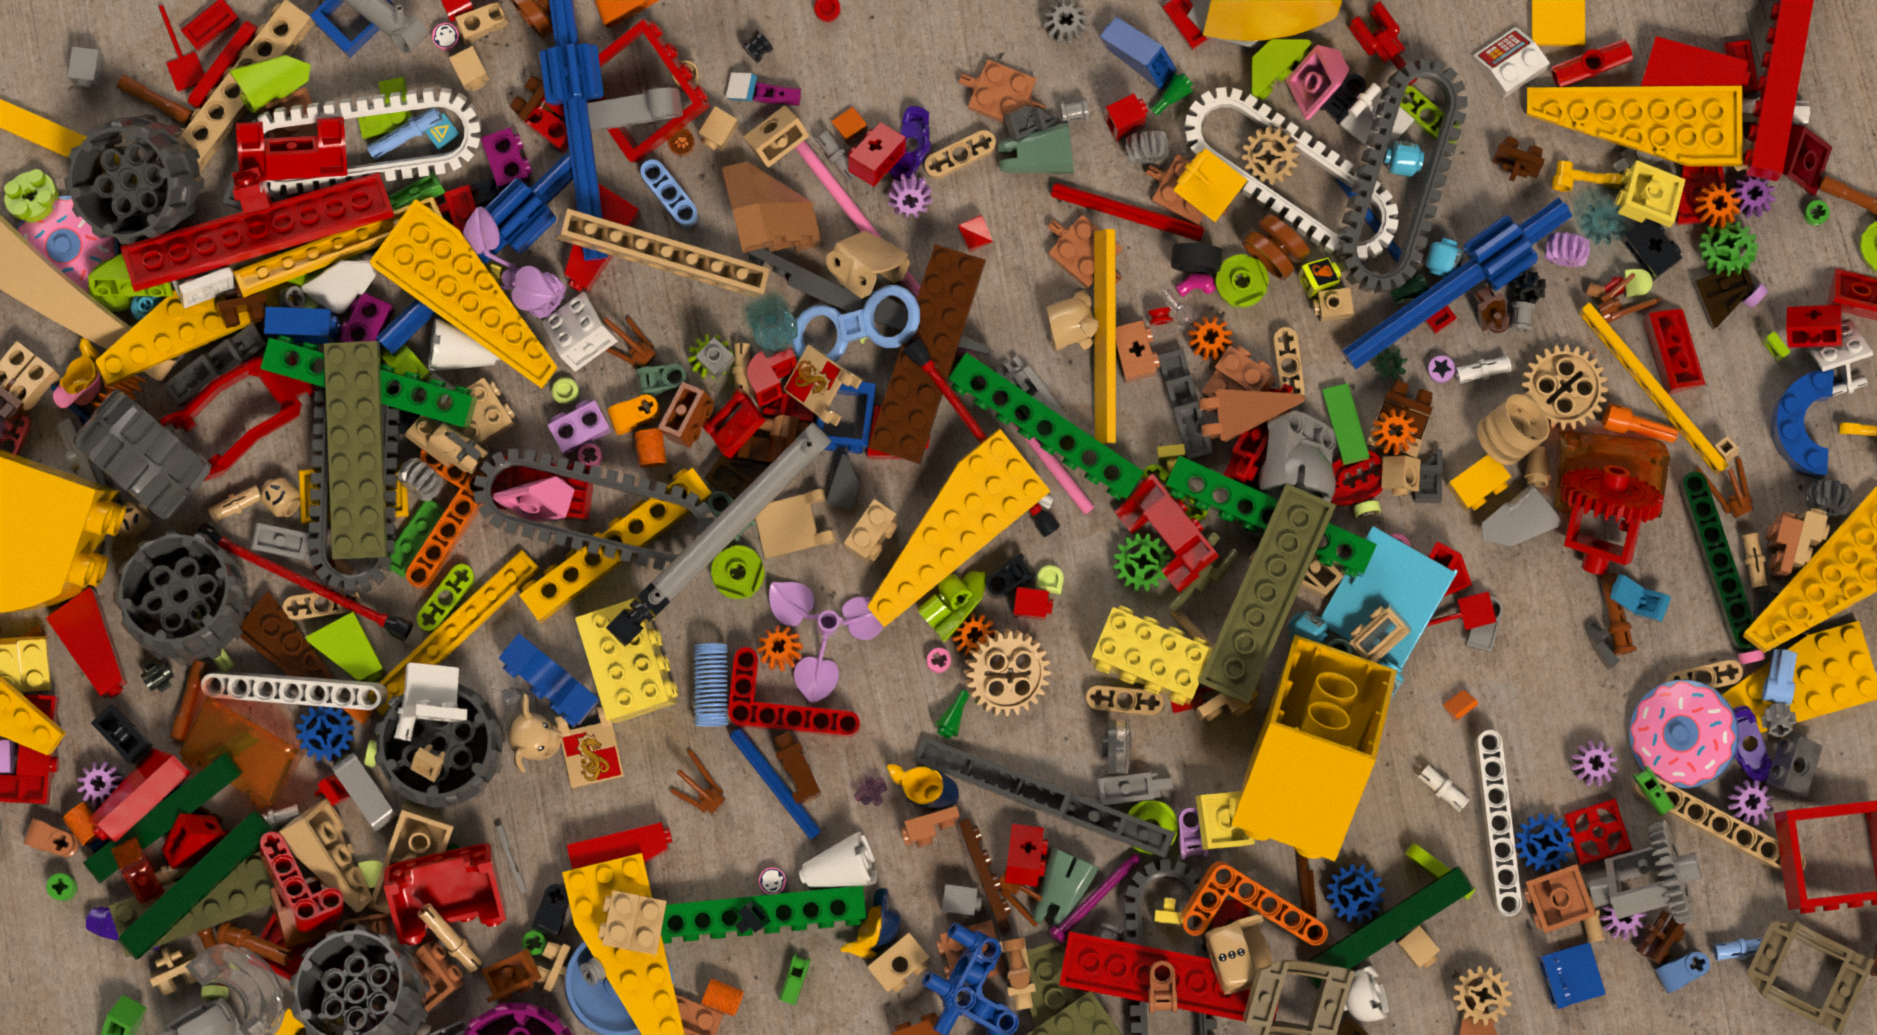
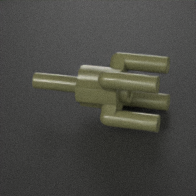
[1167,531,1241,613]

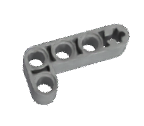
[587,87,683,132]

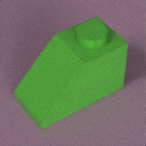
[101,995,147,1035]

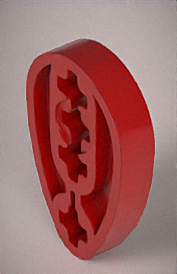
[1330,450,1383,507]

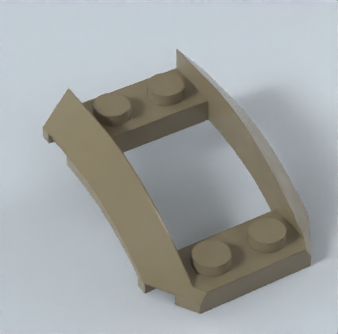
[1747,921,1875,1035]
[1243,960,1355,1035]

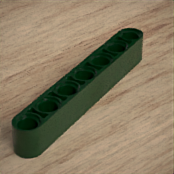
[1679,471,1755,651]
[83,751,244,884]
[117,810,275,960]
[1308,866,1474,989]

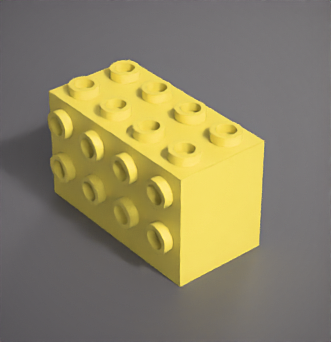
[575,598,679,724]
[1090,605,1213,706]

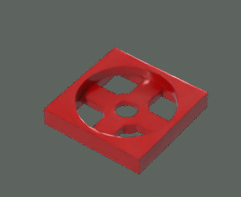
[1563,798,1632,866]

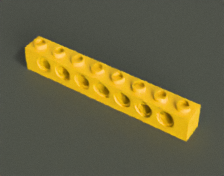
[519,468,712,623]

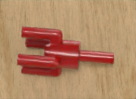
[1348,1,1418,86]

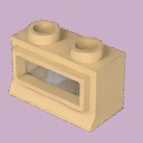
[1349,604,1411,663]

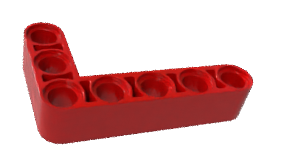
[728,647,861,737]

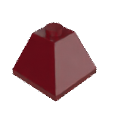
[1783,125,1832,196]

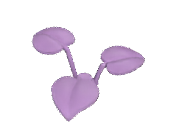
[463,207,556,310]
[769,582,883,703]

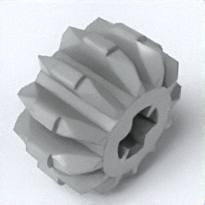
[1044,0,1088,45]
[1125,130,1170,164]
[397,458,443,502]

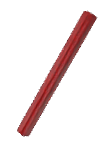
[1051,183,1204,241]

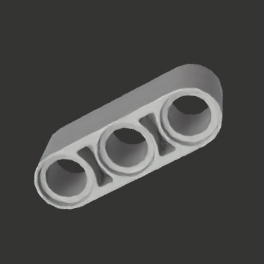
[332,752,398,832]

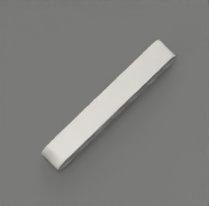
[201,671,388,710]
[1475,730,1522,917]

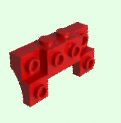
[236,117,348,181]
[1223,383,1294,485]
[1114,474,1219,593]
[0,695,62,805]

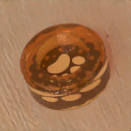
[668,128,695,156]

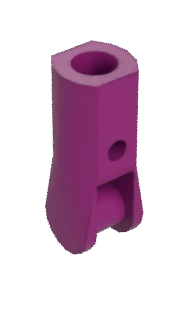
[752,83,801,106]

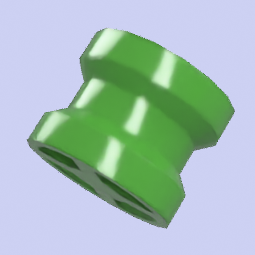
[46,873,78,901]

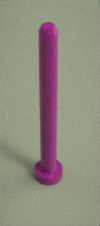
[1049,853,1140,945]

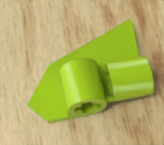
[229,55,311,113]
[917,571,987,642]

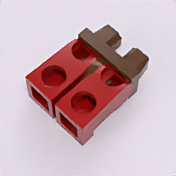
[510,76,569,154]

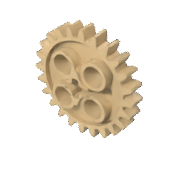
[1520,344,1609,432]
[963,629,1051,717]

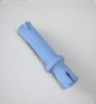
[367,107,443,160]

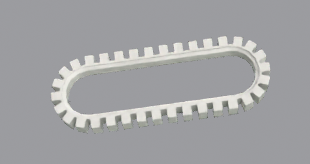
[252,87,482,195]
[1184,87,1399,262]

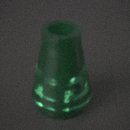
[1389,273,1430,306]

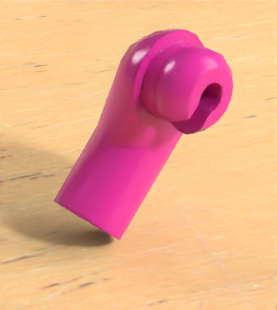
[1175,274,1216,297]

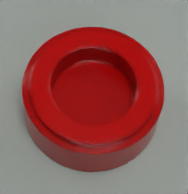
[814,0,841,23]

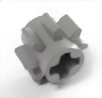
[1761,703,1796,737]

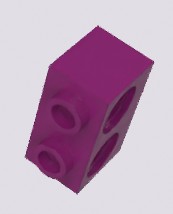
[481,127,533,192]
[339,293,395,343]

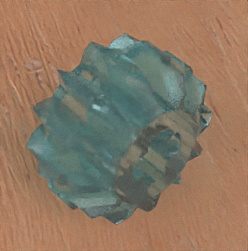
[1581,200,1626,245]
[752,308,798,351]

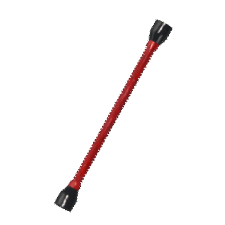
[903,337,1060,538]
[196,523,413,642]

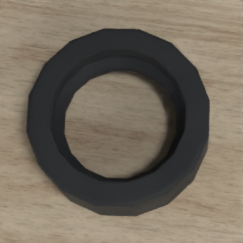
[1171,243,1222,273]

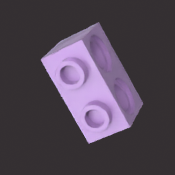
[548,400,612,457]

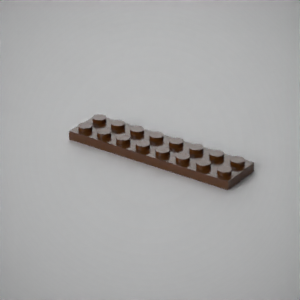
[868,244,986,464]

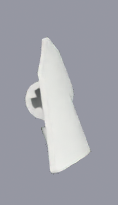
[301,260,376,314]

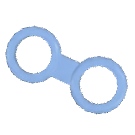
[792,285,920,362]

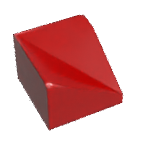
[958,215,993,252]

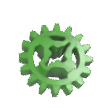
[1699,221,1758,276]
[1113,533,1171,592]

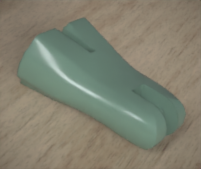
[997,123,1074,174]
[1033,847,1100,928]

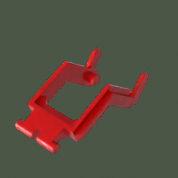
[159,354,319,481]

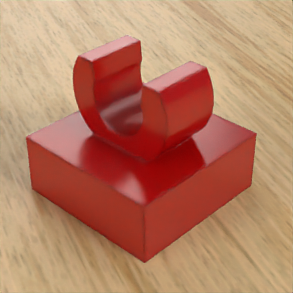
[314,774,351,806]

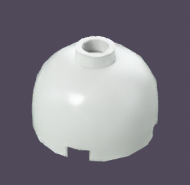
[1344,966,1389,1022]

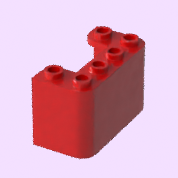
[383,843,506,945]

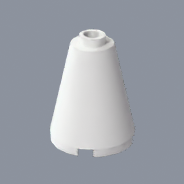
[428,318,501,371]
[799,832,878,889]

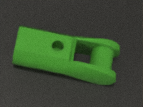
[1632,766,1675,816]
[778,954,811,1006]

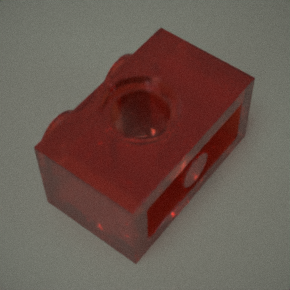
[111,837,165,904]

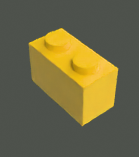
[1446,455,1511,511]

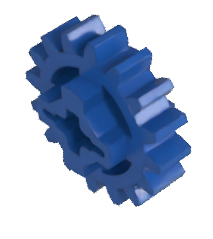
[296,706,355,762]
[1514,813,1574,872]
[1326,864,1385,923]

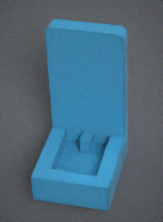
[1610,574,1671,622]

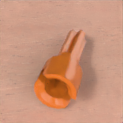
[1602,403,1678,443]

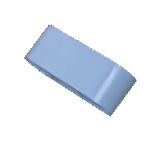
[640,159,698,229]

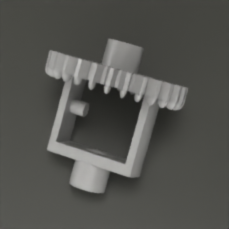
[1589,820,1703,924]

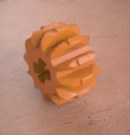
[1695,183,1741,228]
[1188,316,1233,361]
[1371,409,1418,455]
[952,613,995,658]
[757,625,803,672]

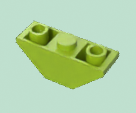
[1250,39,1312,101]
[88,254,173,297]

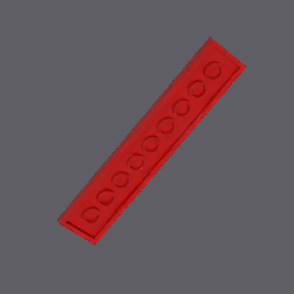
[120,173,394,292]

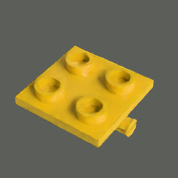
[1173,148,1248,223]

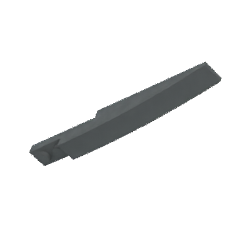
[746,249,993,356]
[914,736,1175,859]

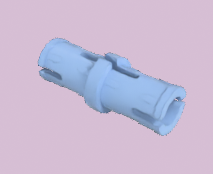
[1713,938,1763,961]

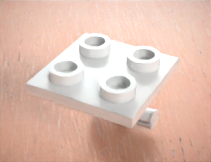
[1340,83,1415,149]
[1806,321,1873,397]

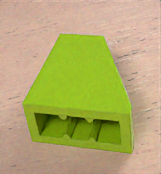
[305,612,386,682]

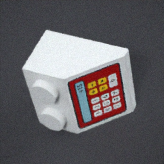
[1472,27,1550,99]

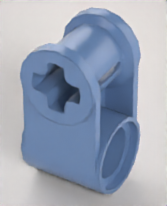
[1655,951,1710,994]

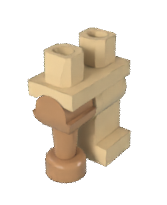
[1000,937,1036,1010]

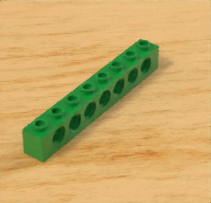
[260,335,478,428]
[948,352,1145,500]
[1165,455,1377,578]
[661,886,867,944]

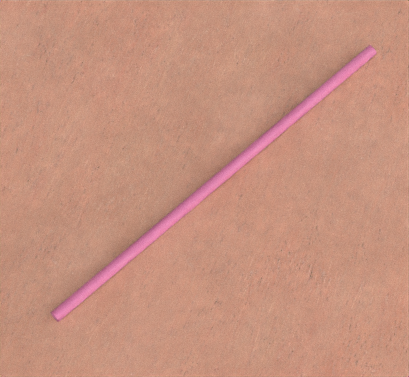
[794,140,1095,515]

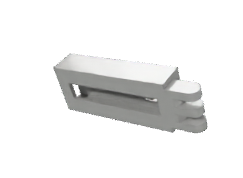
[994,354,1071,443]

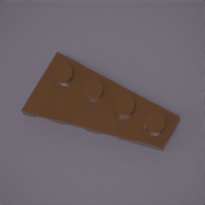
[240,591,336,697]
[959,818,1011,934]

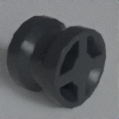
[741,30,774,63]
[470,178,499,208]

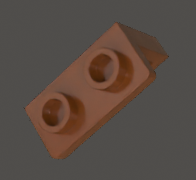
[482,948,542,1004]

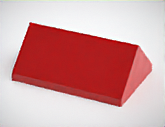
[1827,268,1877,321]
[1643,309,1706,395]

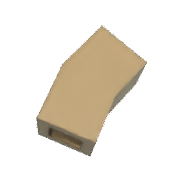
[1714,436,1739,463]

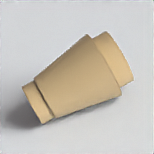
[1524,446,1551,487]

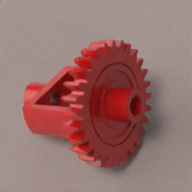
[1560,465,1664,575]

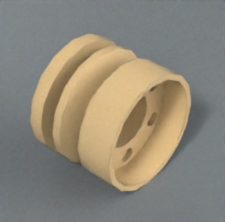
[1477,394,1550,465]

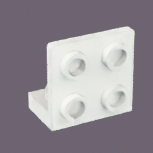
[171,266,234,309]
[542,292,618,372]
[403,663,467,722]

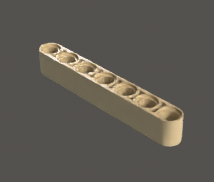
[1632,777,1806,874]

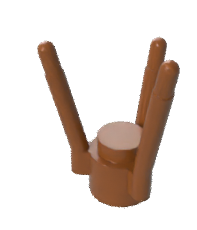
[1598,273,1662,324]
[603,317,657,368]
[1696,458,1754,518]
[670,749,726,815]
[999,870,1042,926]

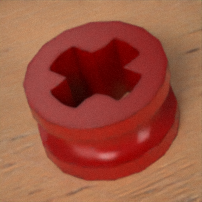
[1148,307,1173,326]

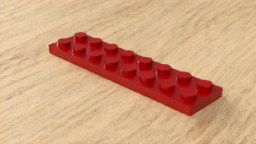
[1059,931,1279,1021]

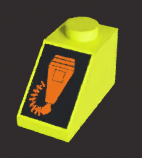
[1298,257,1341,299]

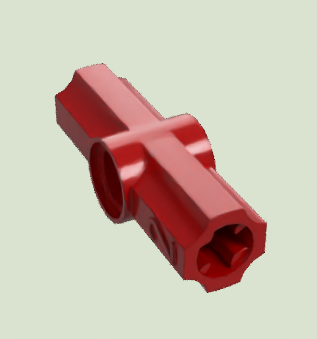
[1550,39,1633,87]

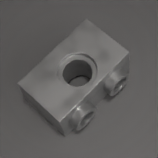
[1766,734,1823,797]

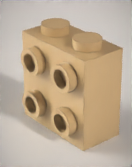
[441,377,515,447]
[844,499,898,564]

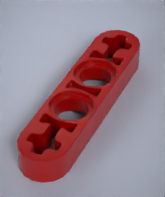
[187,20,259,109]

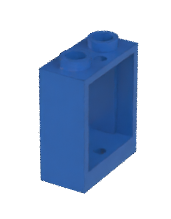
[310,0,394,58]
[264,307,342,344]
[817,382,876,454]

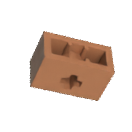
[1116,320,1160,383]

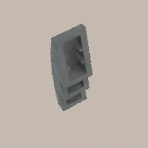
[163,323,268,406]
[1158,348,1213,459]

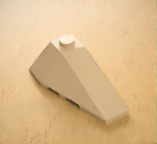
[279,798,372,913]
[368,800,454,915]

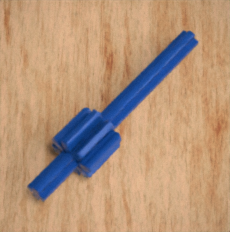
[539,0,608,261]
[376,152,573,354]
[1342,197,1573,370]

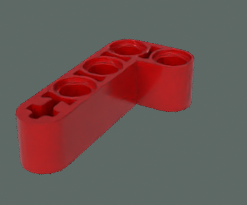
[260,832,344,932]

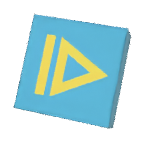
[424,113,461,151]

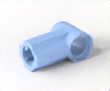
[1762,649,1797,705]

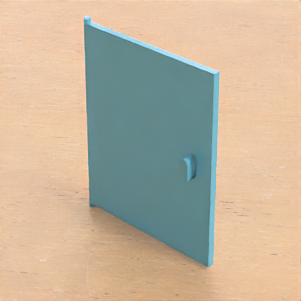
[1320,526,1458,669]

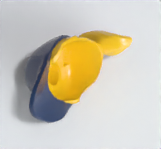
[887,764,959,810]
[840,888,901,958]

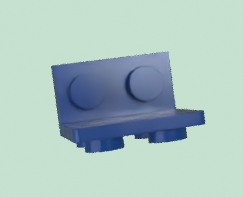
[1537,943,1605,1010]

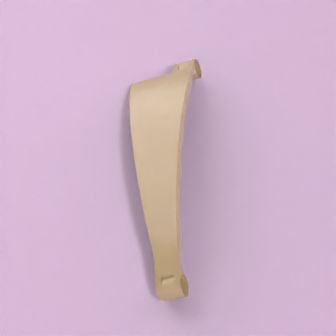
[0,215,178,381]

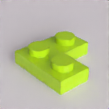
[358,77,413,140]

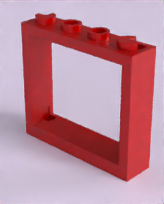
[588,19,711,163]
[1774,800,1877,914]

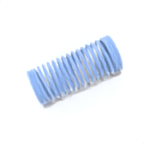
[693,643,729,726]

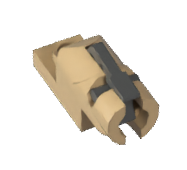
[405,415,488,475]

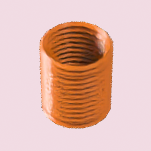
[635,428,667,468]
[62,802,97,846]
[701,978,744,1017]

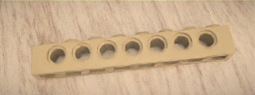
[158,0,315,173]
[554,208,770,298]

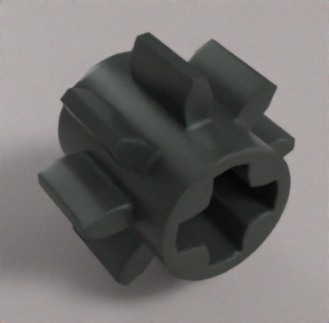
[1513,271,1546,304]
[140,659,174,693]

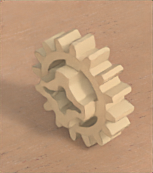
[1242,126,1301,185]
[1452,966,1512,1026]

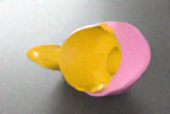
[53,337,101,408]

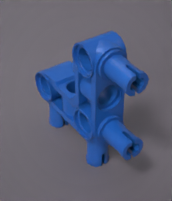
[922,922,1019,1035]

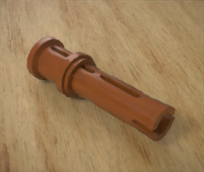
[1599,573,1637,656]
[216,921,295,967]

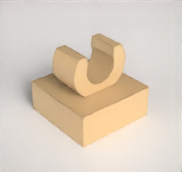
[411,744,445,782]

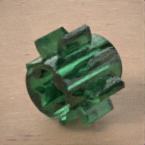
[1374,348,1407,382]

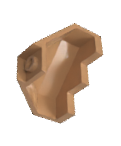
[722,162,822,253]

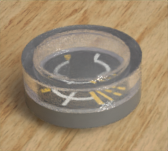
[1102,719,1132,774]

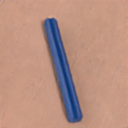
[729,728,821,839]

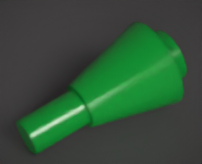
[1150,73,1194,116]
[934,690,970,739]

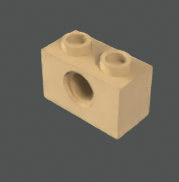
[743,105,809,168]
[867,933,930,994]

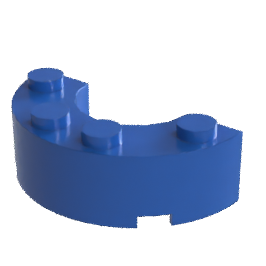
[1771,369,1834,479]
[499,633,600,727]

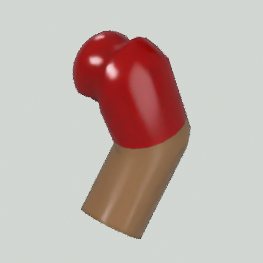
[1586,276,1626,300]

